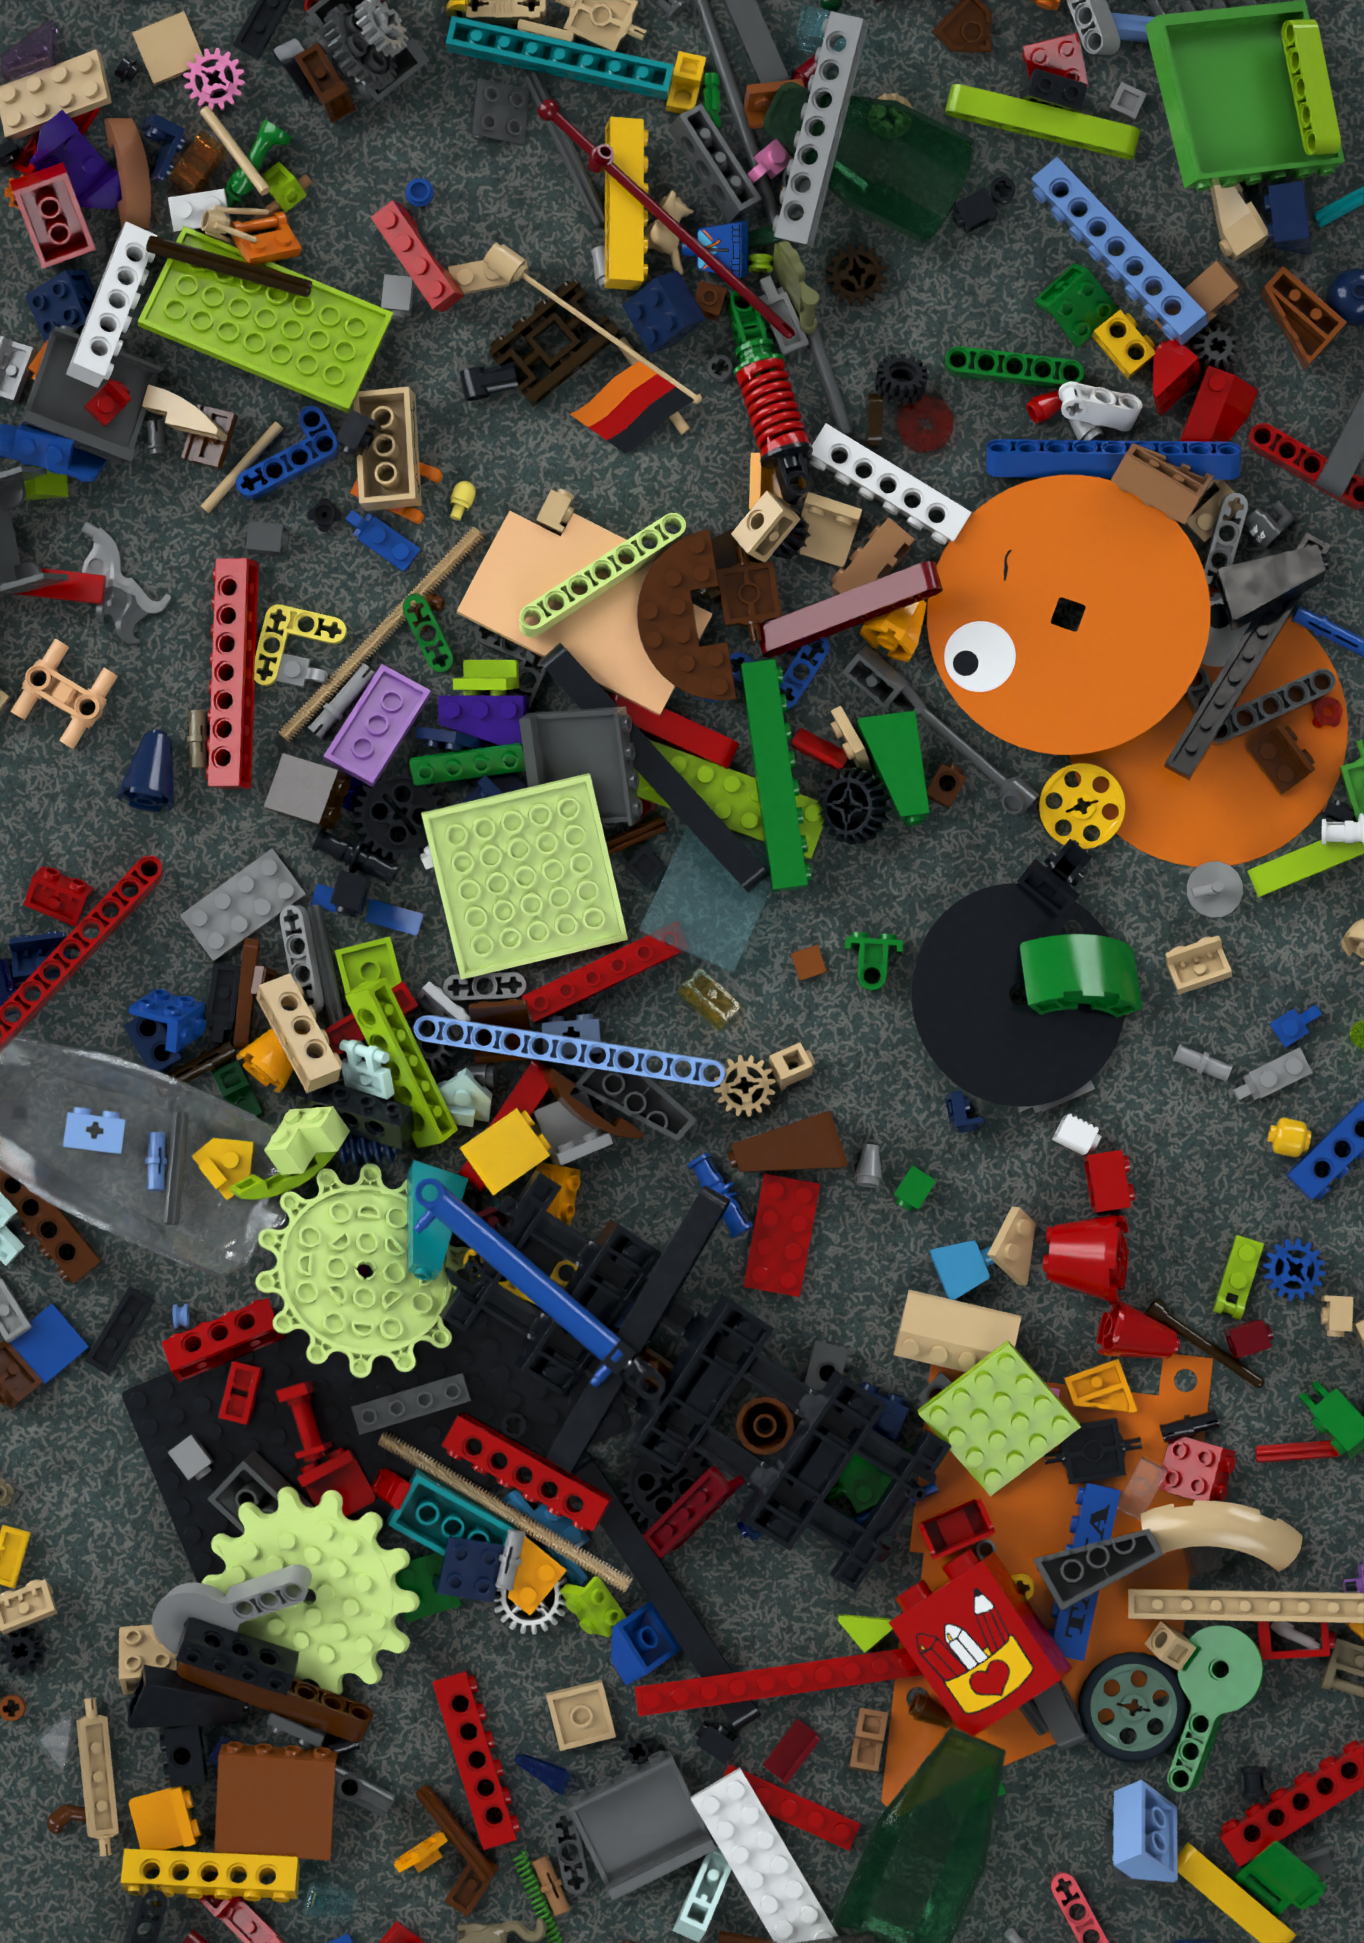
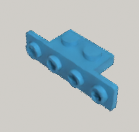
[502,1489,590,1586]

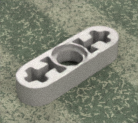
[443,972,527,1001]

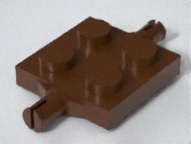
[717,546,782,643]

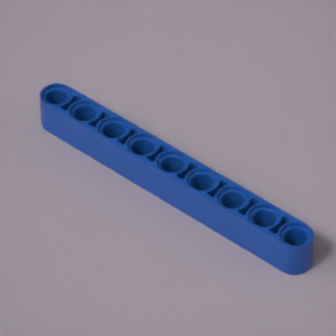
[986,439,1241,480]

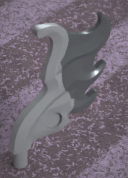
[81,522,172,644]

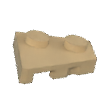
[987,1207,1036,1286]

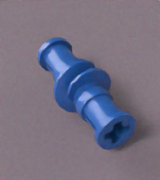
[687,1152,754,1239]

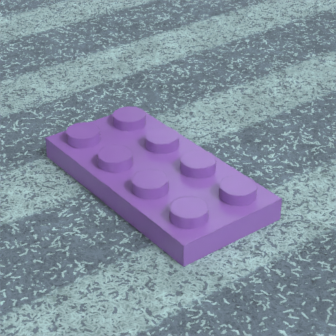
[323,664,431,787]

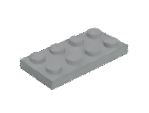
[180,848,306,962]

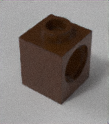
[694,280,727,322]
[927,763,967,810]

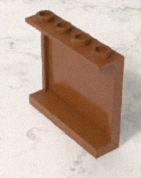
[214,1741,338,1860]

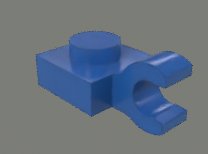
[1269,1005,1322,1048]

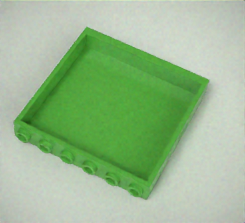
[1145,0,1345,191]

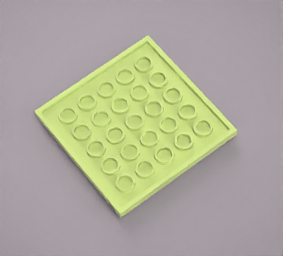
[421,773,628,980]

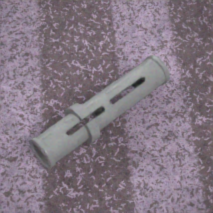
[307,663,376,740]

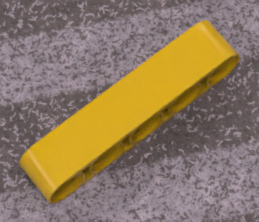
[1177,1842,1296,1943]

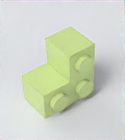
[264,1106,350,1175]

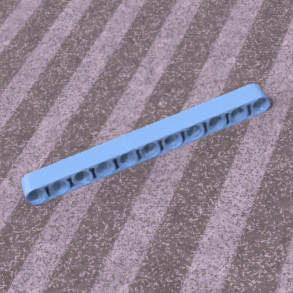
[414,1015,726,1087]

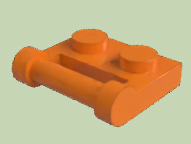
[229,211,302,265]

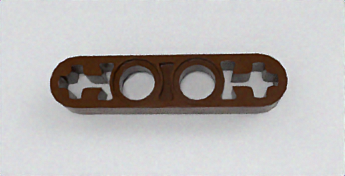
[234,938,260,1049]

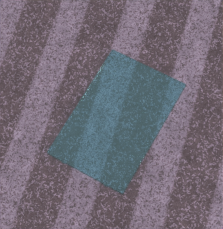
[639,826,771,973]

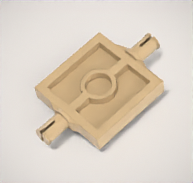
[555,0,647,52]

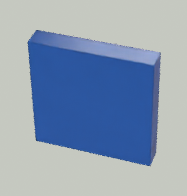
[10,1303,90,1384]

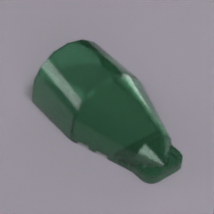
[763,82,975,243]

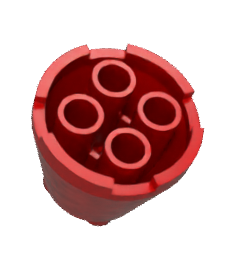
[1043,1215,1129,1302]

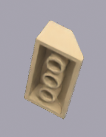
[894,1290,1021,1372]

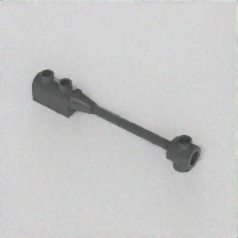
[842,645,1039,816]

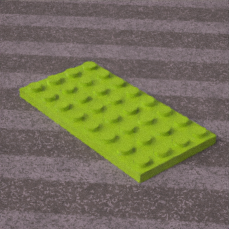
[137,226,393,414]

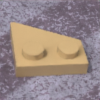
[830,706,874,776]

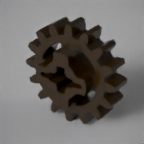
[826,244,887,306]

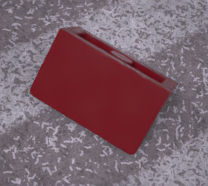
[762,1718,821,1785]

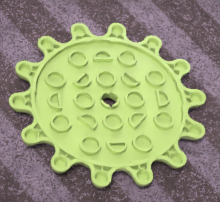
[255,1163,474,1378]
[202,1486,420,1695]

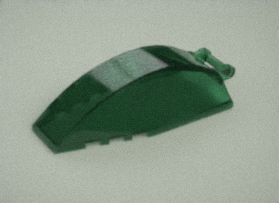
[831,1726,1006,1943]

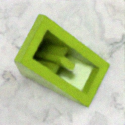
[24,466,69,501]
[837,1614,893,1653]

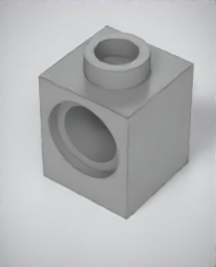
[381,274,414,320]
[168,1434,214,1480]

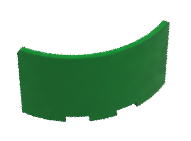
[1020,934,1143,1017]

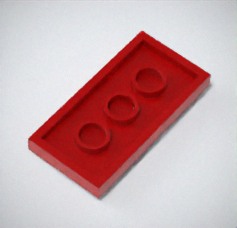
[743,1174,820,1297]

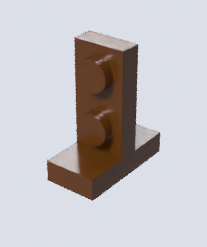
[294,43,356,123]

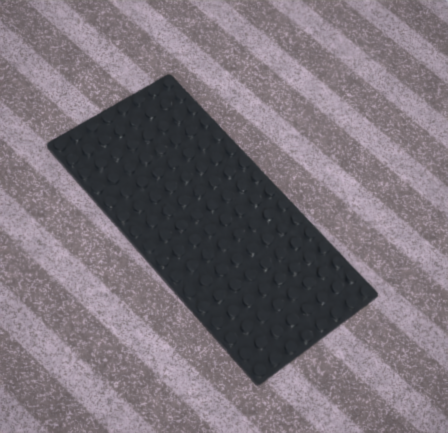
[122,1236,632,1583]

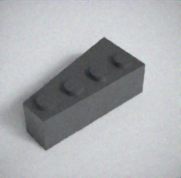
[1032,1529,1164,1612]

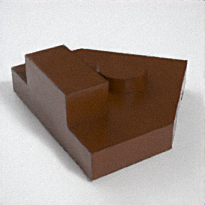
[931,0,992,53]

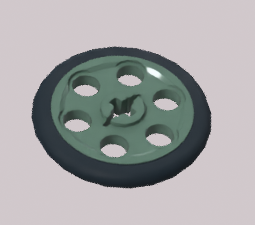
[1078,1652,1188,1762]

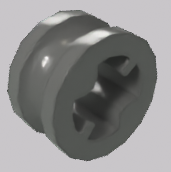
[707,355,733,382]

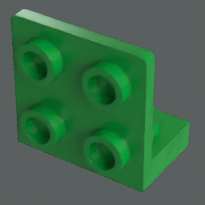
[1033,263,1118,348]

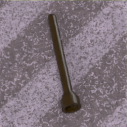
[1145,1298,1265,1388]

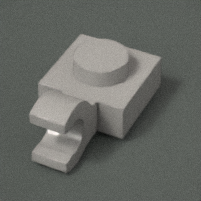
[276,653,329,688]

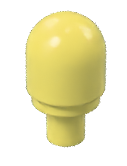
[450,481,476,521]

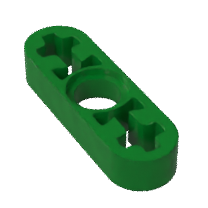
[403,593,453,672]

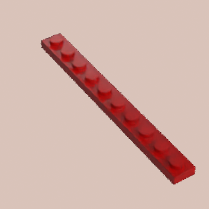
[634,1648,923,1716]

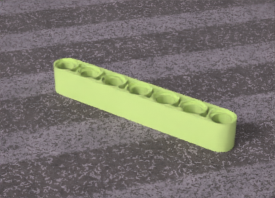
[519,513,686,638]

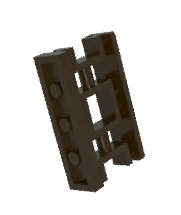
[489,279,620,407]

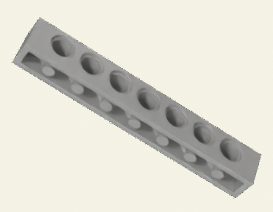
[773,11,869,248]

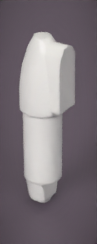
[1270,1621,1322,1648]

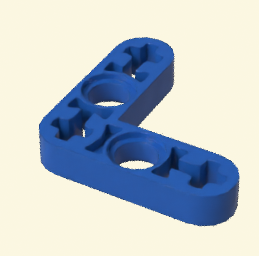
[730,638,829,709]

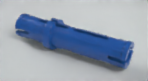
[1291,605,1364,657]

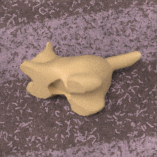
[644,190,694,275]

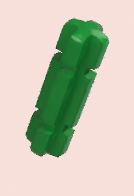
[703,72,721,128]

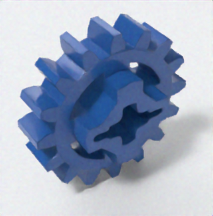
[1262,1238,1326,1301]

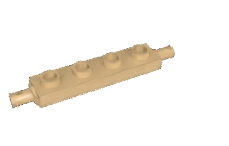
[76,1697,119,1856]

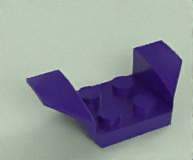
[29,110,122,209]

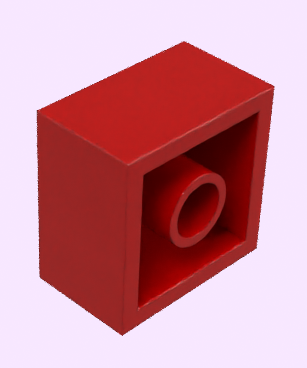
[1083,1150,1135,1213]

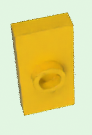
[0,1525,31,1589]

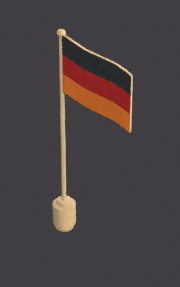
[483,242,702,453]

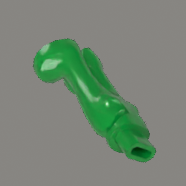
[225,118,293,208]

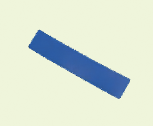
[311,884,423,935]

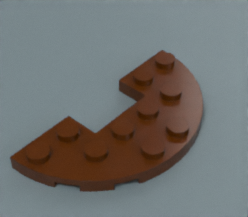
[637,529,737,701]

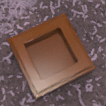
[790,945,827,981]

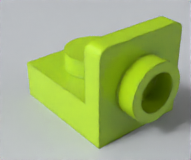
[261,162,306,212]

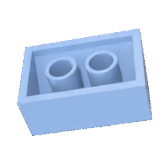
[1113,1780,1178,1882]

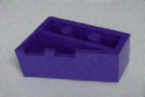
[439,696,529,745]

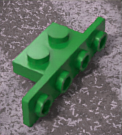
[409,743,526,786]

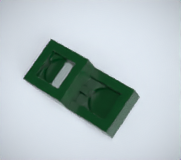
[212,1060,265,1127]

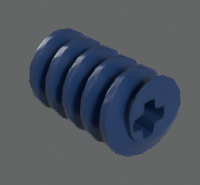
[340,1134,399,1165]

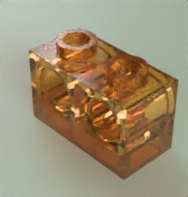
[169,130,227,194]

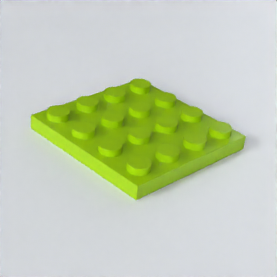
[918,1340,1081,1497]

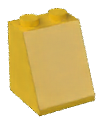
[460,1108,552,1196]

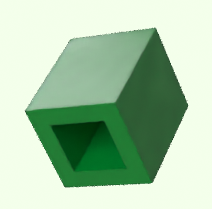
[893,1165,937,1212]

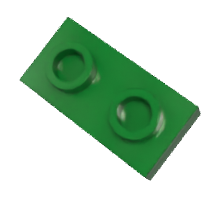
[844,932,903,992]

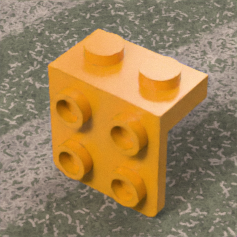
[129,1786,201,1850]

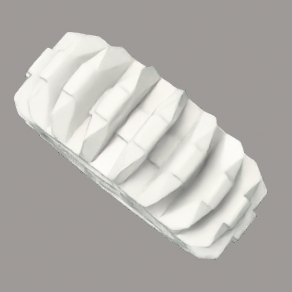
[494,1577,567,1634]

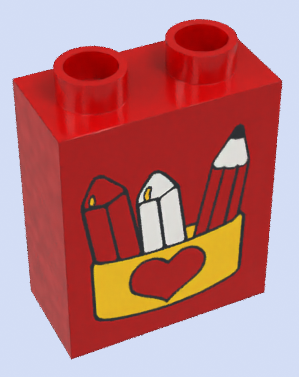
[889,1548,1072,1741]

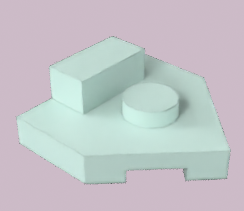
[437,1068,492,1127]

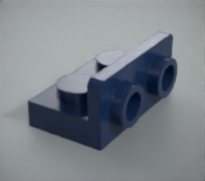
[945,1091,985,1133]

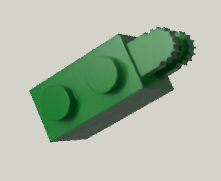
[1298,1380,1364,1460]

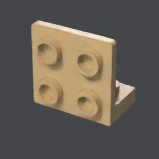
[800,492,862,568]
[119,1625,177,1695]

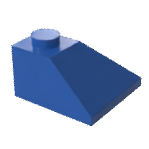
[611,1600,682,1685]

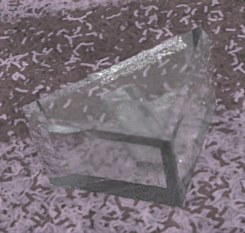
[33,1712,75,1773]

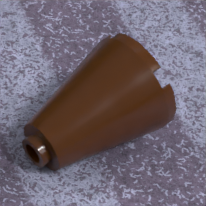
[736,1396,794,1455]

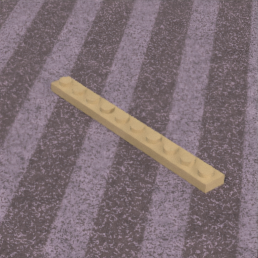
[1128,1589,1364,1623]

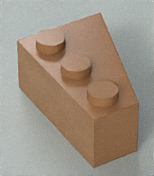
[1154,261,1245,344]
[1110,443,1214,525]
[831,517,915,595]

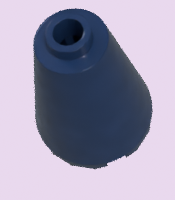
[117,729,174,812]

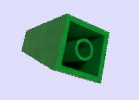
[856,711,929,826]

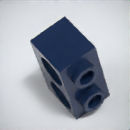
[123,1016,185,1076]

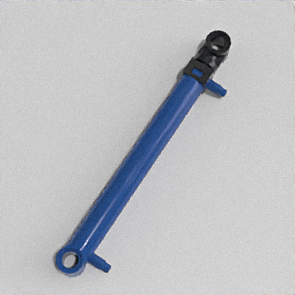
[413,1178,666,1400]

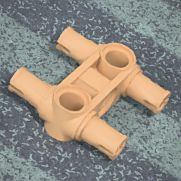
[10,639,118,750]

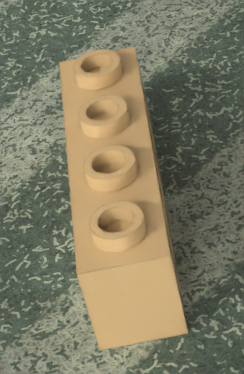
[256,973,342,1093]

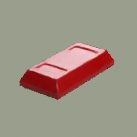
[371,1468,411,1510]

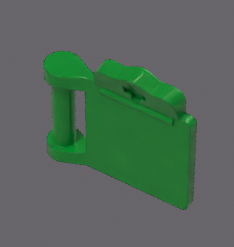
[1232,1841,1326,1917]

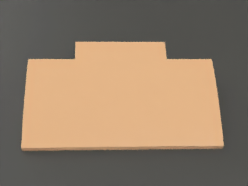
[456,511,713,716]

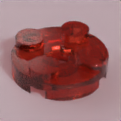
[897,395,954,453]

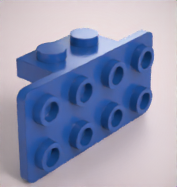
[0,424,108,482]

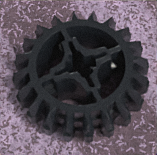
[817,767,892,845]

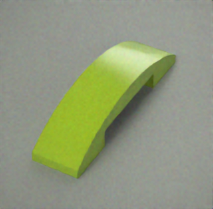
[229,1151,337,1200]

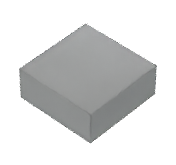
[1109,82,1147,121]

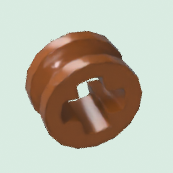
[0,1694,26,1721]

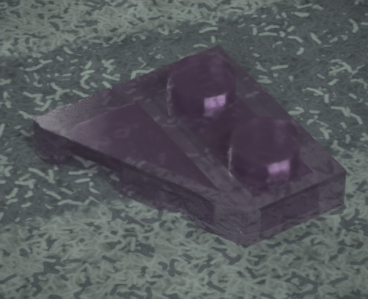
[1,20,57,82]

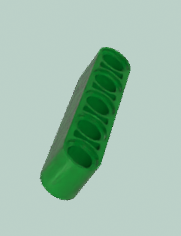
[944,346,1084,389]

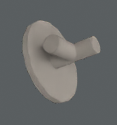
[1187,861,1243,918]

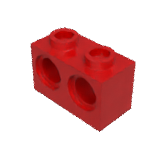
[218,1361,264,1425]

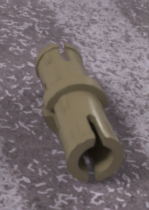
[187,710,209,769]

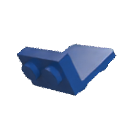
[129,989,206,1053]

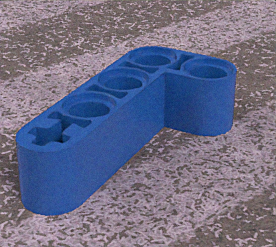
[236,406,339,500]

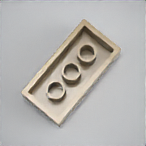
[353,387,422,511]

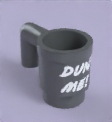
[1244,500,1295,549]

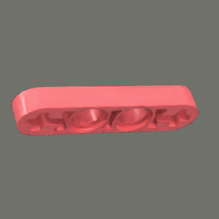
[1050,1872,1109,1943]

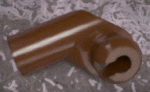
[414,594,445,632]
[47,1804,86,1834]

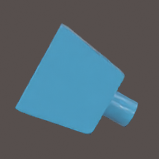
[929,1240,995,1300]

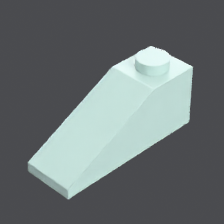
[672,1846,731,1943]

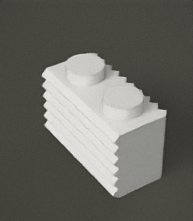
[1052,1114,1101,1155]

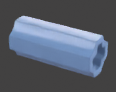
[1111,13,1155,43]

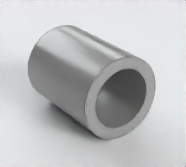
[975,1538,996,1559]

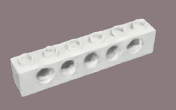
[66,222,157,388]
[808,423,972,545]

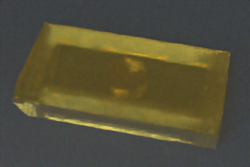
[677,967,742,1030]

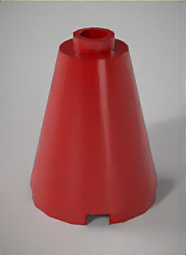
[1096,1301,1180,1359]

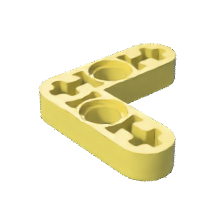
[254,605,347,686]

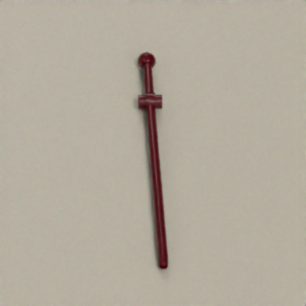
[537,99,795,339]

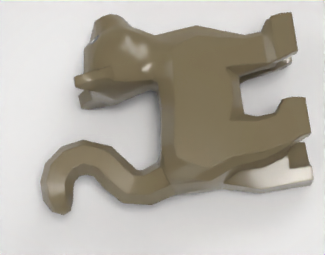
[457,1918,547,1943]

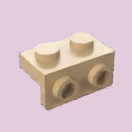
[1165,936,1232,995]

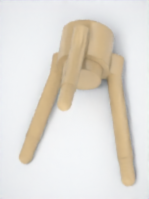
[201,205,269,248]

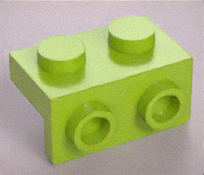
[453,660,519,696]
[559,1576,626,1637]

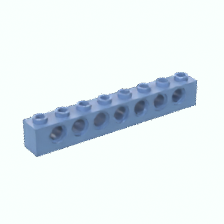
[1031,157,1208,346]

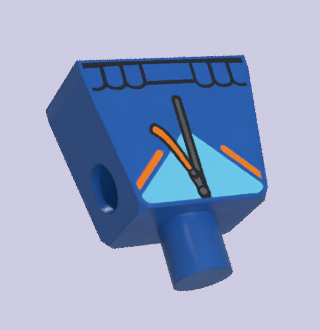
[682,221,748,278]

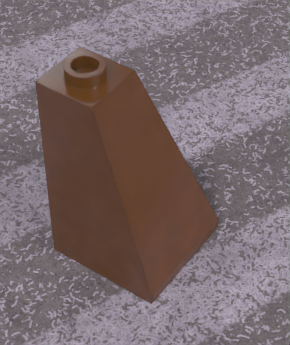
[727,1110,848,1172]

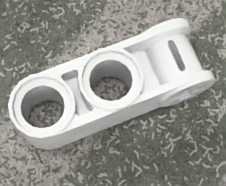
[1058,381,1143,431]

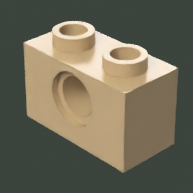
[731,490,800,562]

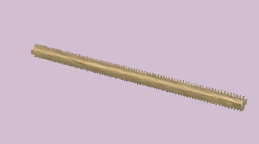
[278,527,483,742]
[378,1431,633,1593]

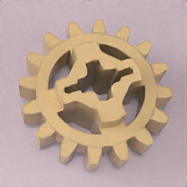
[714,1055,776,1117]

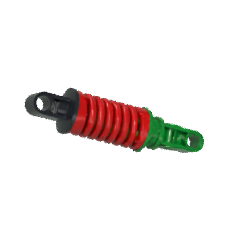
[727,291,813,505]

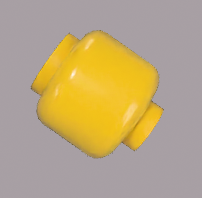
[1267,1117,1312,1158]

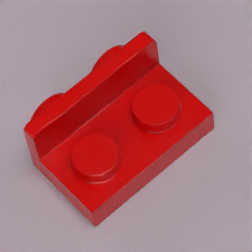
[23,867,93,927]

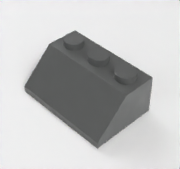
[207,1450,314,1533]

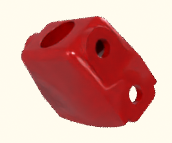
[917,1497,996,1560]

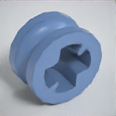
[173,1304,190,1330]

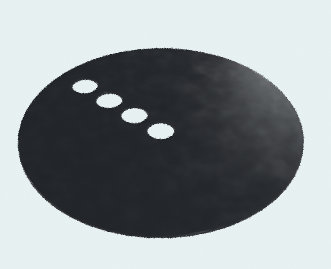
[911,883,1125,1107]

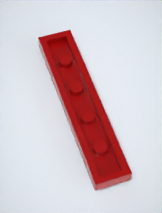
[722,1764,861,1851]

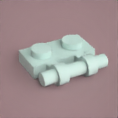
[340,1039,395,1099]

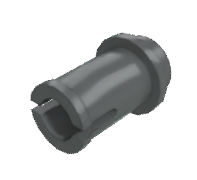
[146,420,169,457]

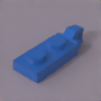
[345,510,421,573]

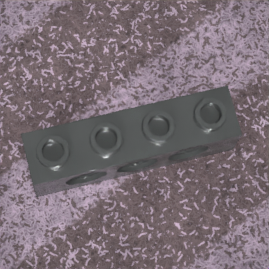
[668,104,762,223]
[793,1340,853,1433]
[351,1372,472,1435]

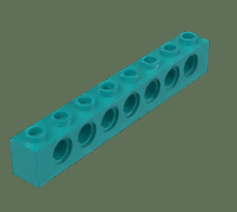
[446,16,674,100]

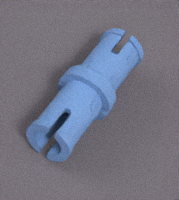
[145,1132,168,1191]

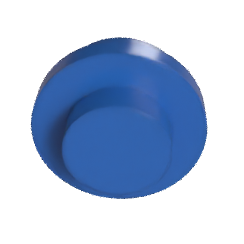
[405,178,434,207]

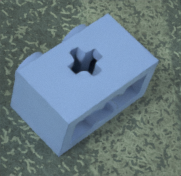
[63,1107,125,1154]

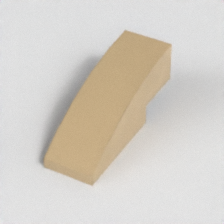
[142,385,227,441]

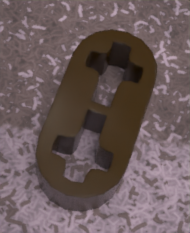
[867,393,883,447]

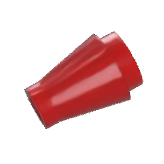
[1026,389,1063,423]

